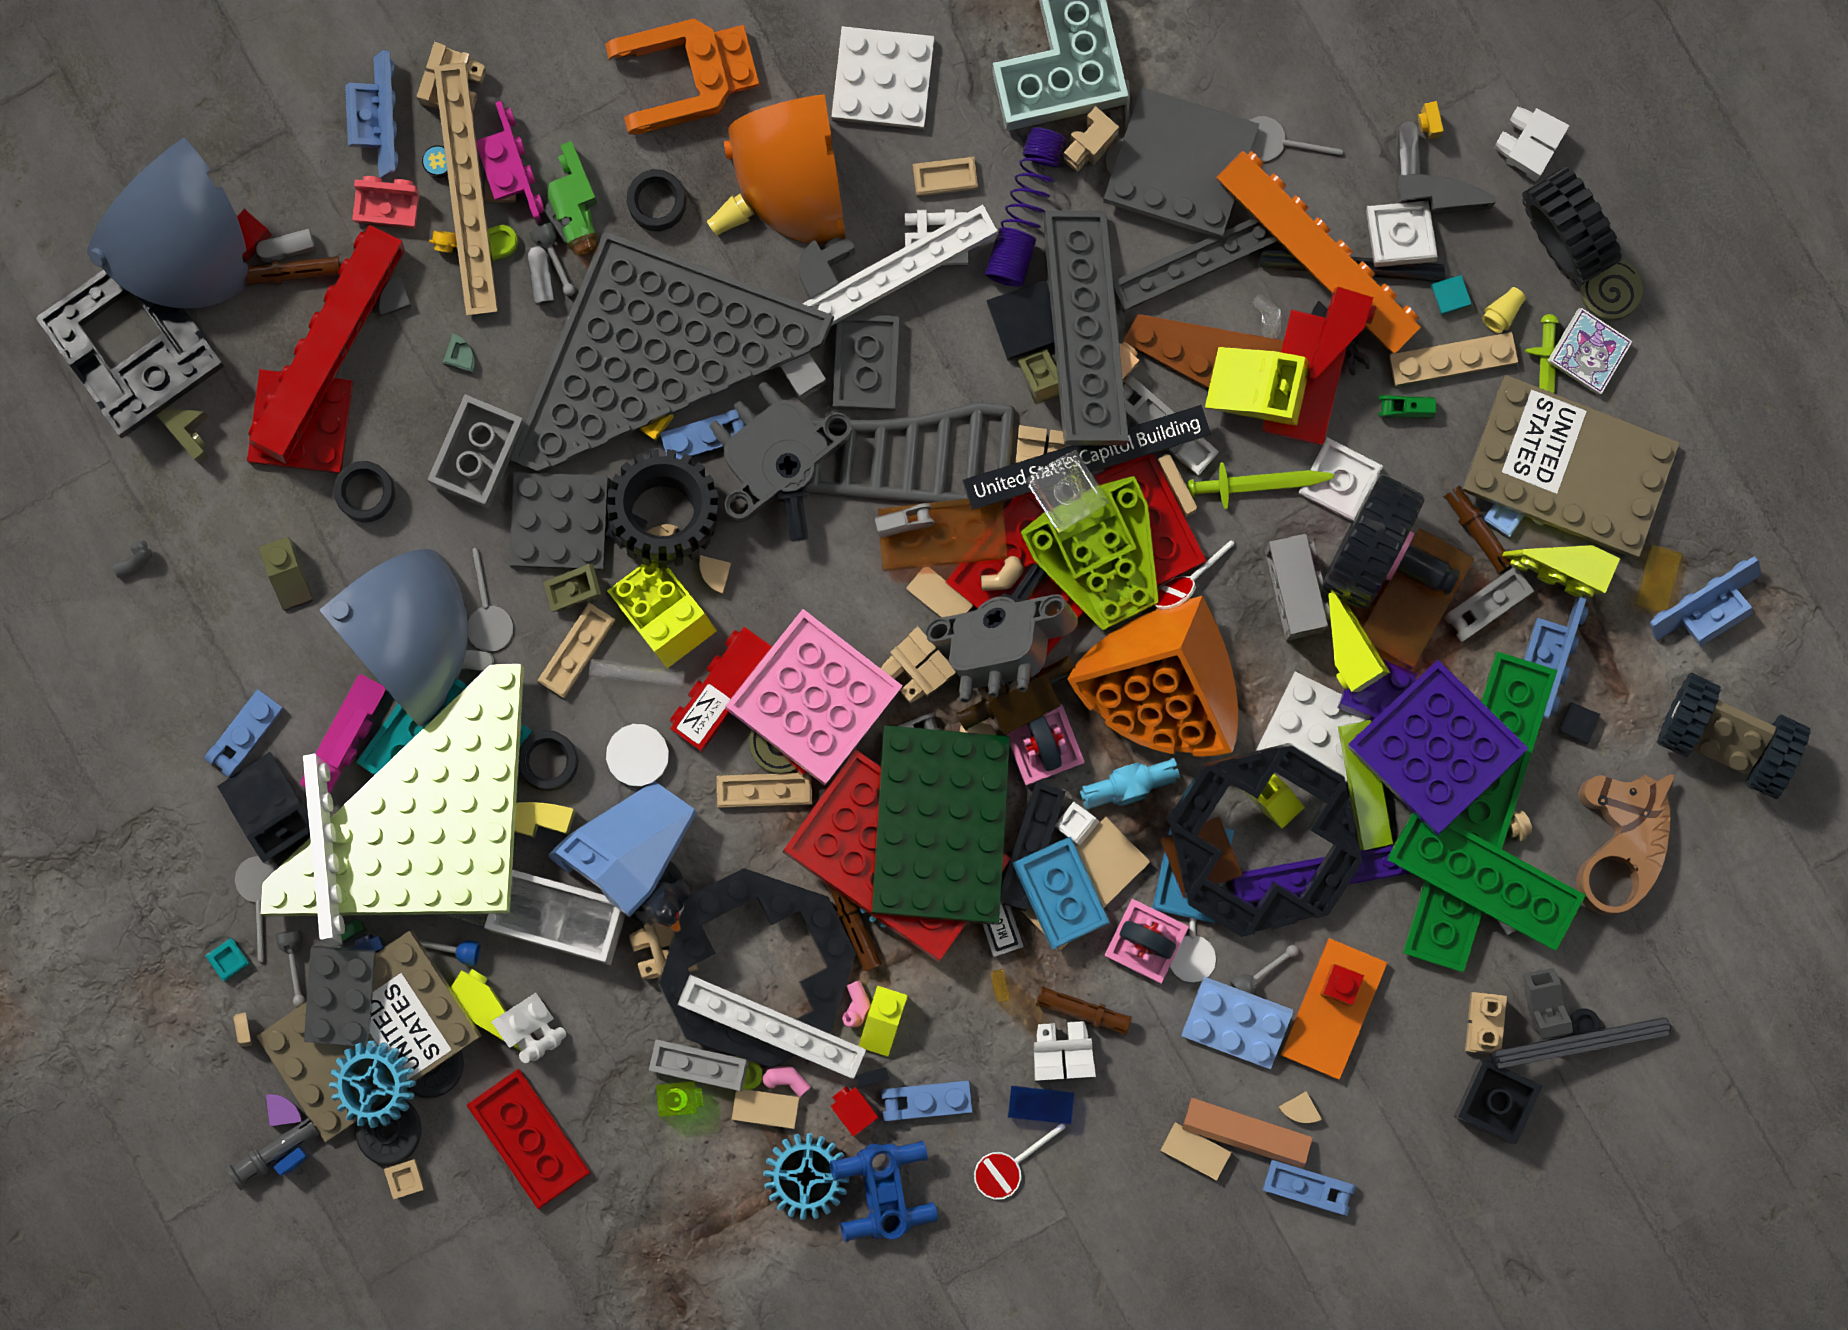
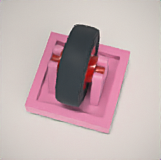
[1006,704,1085,786]
[1104,899,1189,984]

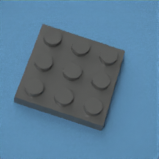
[509,472,609,571]

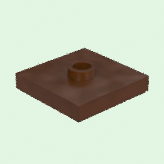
[1160,816,1242,898]

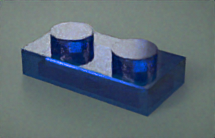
[1008,1086,1074,1124]

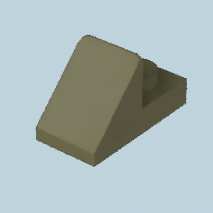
[1017,348,1059,404]
[157,409,209,464]
[543,564,601,612]

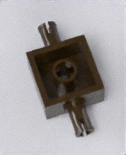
[956,655,1076,735]

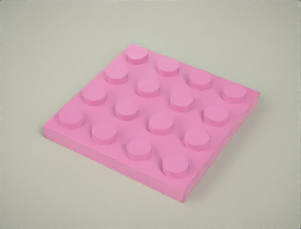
[725,609,903,785]

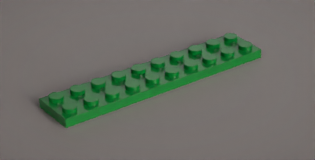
[1402,651,1557,972]

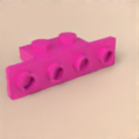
[476,101,545,224]
[300,674,386,793]

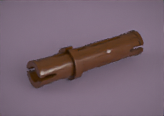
[245,256,340,286]
[1443,485,1511,573]
[826,884,882,972]
[1036,986,1132,1036]

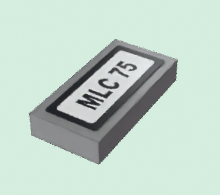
[982,903,1024,957]

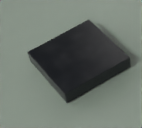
[986,280,1055,360]

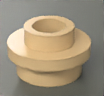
[1507,810,1532,841]

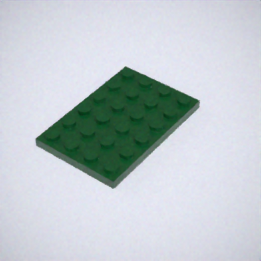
[871,725,1010,925]

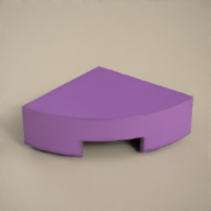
[266,1094,303,1126]

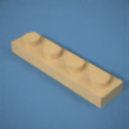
[1388,332,1518,387]

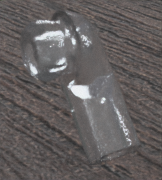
[1251,292,1282,338]

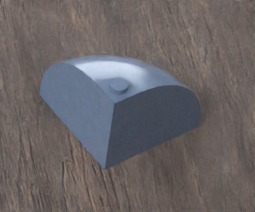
[86,137,248,309]
[320,549,468,727]

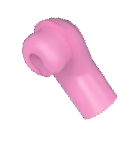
[842,980,871,1028]
[763,1066,811,1097]

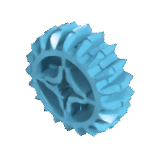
[329,1041,416,1128]
[763,1133,850,1220]

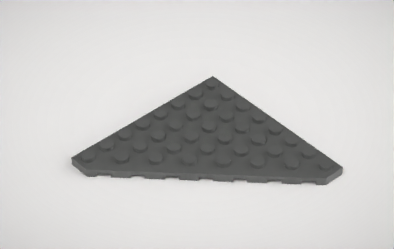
[510,231,834,473]

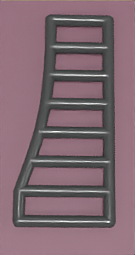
[780,402,1015,510]

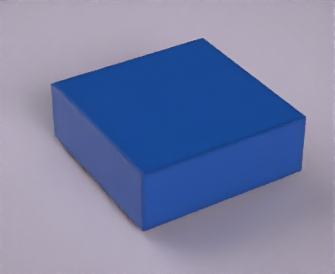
[273,1147,310,1176]

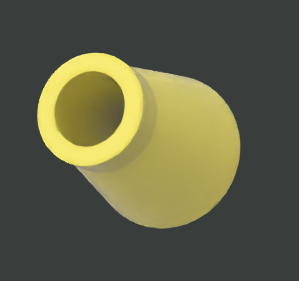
[707,193,755,236]
[1482,287,1526,333]

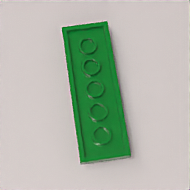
[1386,812,1586,951]

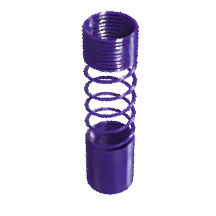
[985,127,1067,287]

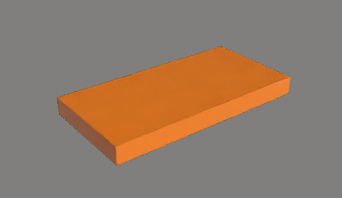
[1280,938,1388,1080]

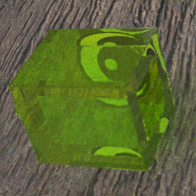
[656,1082,704,1117]

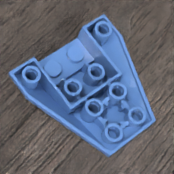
[547,782,697,917]

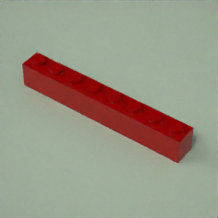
[248,225,405,464]

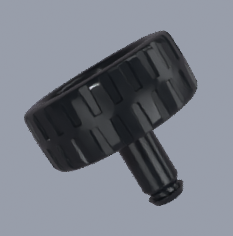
[1323,475,1460,610]

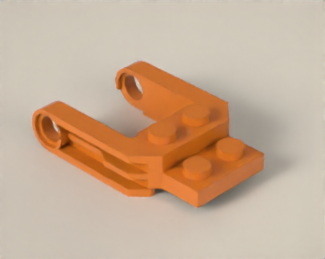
[605,18,760,135]

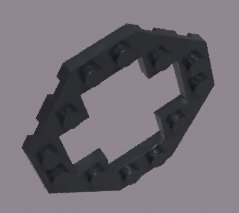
[1168,743,1362,937]
[658,868,856,1067]

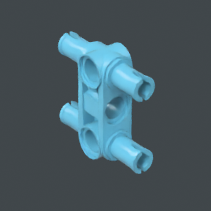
[1080,758,1180,810]

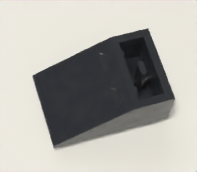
[217,752,310,865]

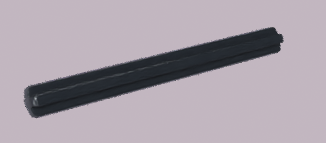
[1260,250,1445,282]
[1492,1017,1671,1069]

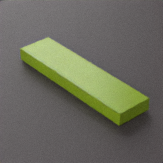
[1338,720,1393,850]

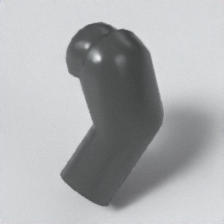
[112,540,152,578]

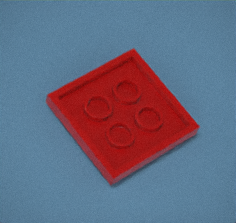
[247,369,354,474]

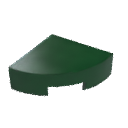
[341,919,367,943]

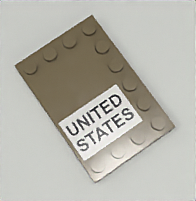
[1462,375,1679,559]
[256,930,482,1142]

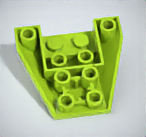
[1021,476,1159,630]

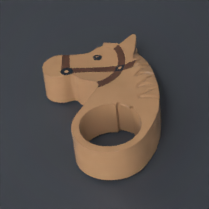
[1576,774,1674,916]

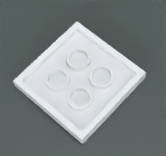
[831,26,934,130]
[1256,672,1365,782]

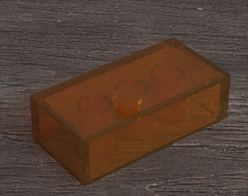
[1362,528,1474,670]

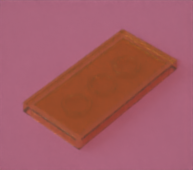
[878,499,1008,572]

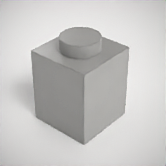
[780,353,827,401]

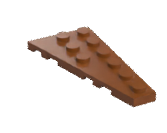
[1122,314,1284,420]

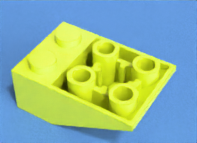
[1205,347,1310,426]
[1502,545,1620,597]
[607,560,717,669]

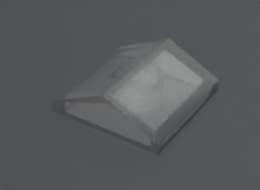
[1025,450,1109,534]

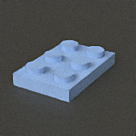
[1181,977,1293,1069]

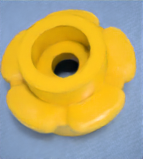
[429,230,457,253]

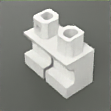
[1493,106,1570,182]
[1034,1021,1096,1081]

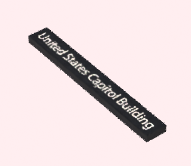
[962,405,1211,511]

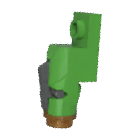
[544,141,598,256]

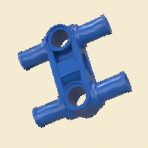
[830,1140,938,1242]

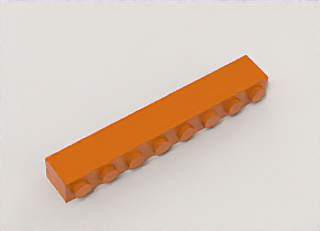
[1215,151,1421,354]

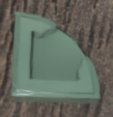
[443,333,475,374]

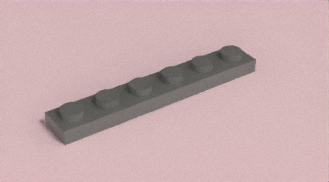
[1113,218,1279,312]

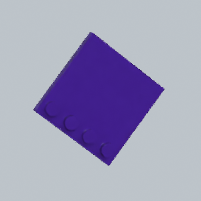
[1347,660,1528,837]

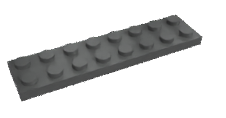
[1043,211,1129,445]

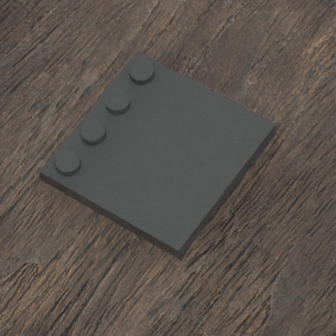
[1103,87,1259,240]

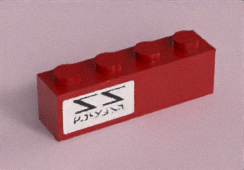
[669,627,772,753]

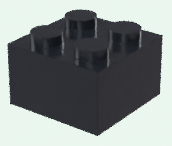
[1454,1059,1543,1144]

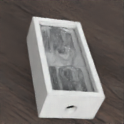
[484,870,626,965]

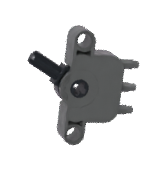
[709,382,852,542]
[925,564,1078,703]

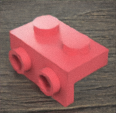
[352,176,420,229]

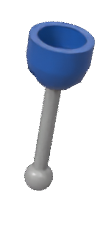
[419,940,481,967]

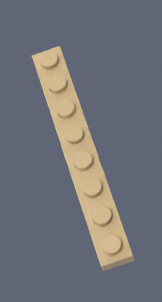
[434,62,498,316]

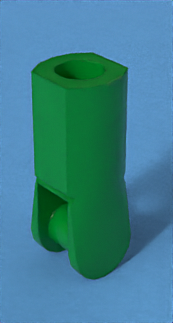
[1378,395,1436,418]

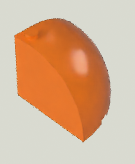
[724,94,846,245]
[1068,596,1238,757]

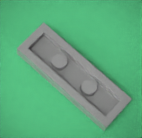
[649,1040,749,1091]

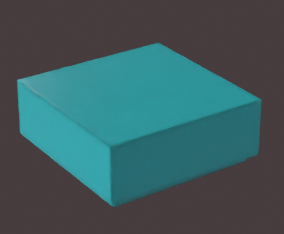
[1431,275,1471,315]
[205,938,250,982]

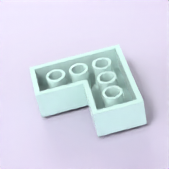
[992,0,1128,131]

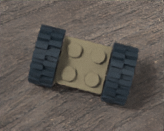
[1657,673,1811,799]

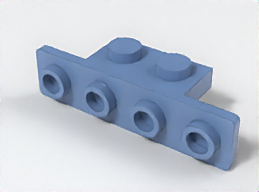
[345,50,398,178]
[1650,556,1761,647]
[1524,597,1589,719]

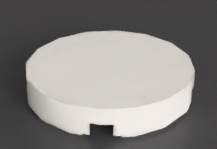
[606,724,669,787]

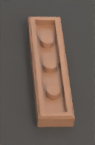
[1182,1098,1313,1169]

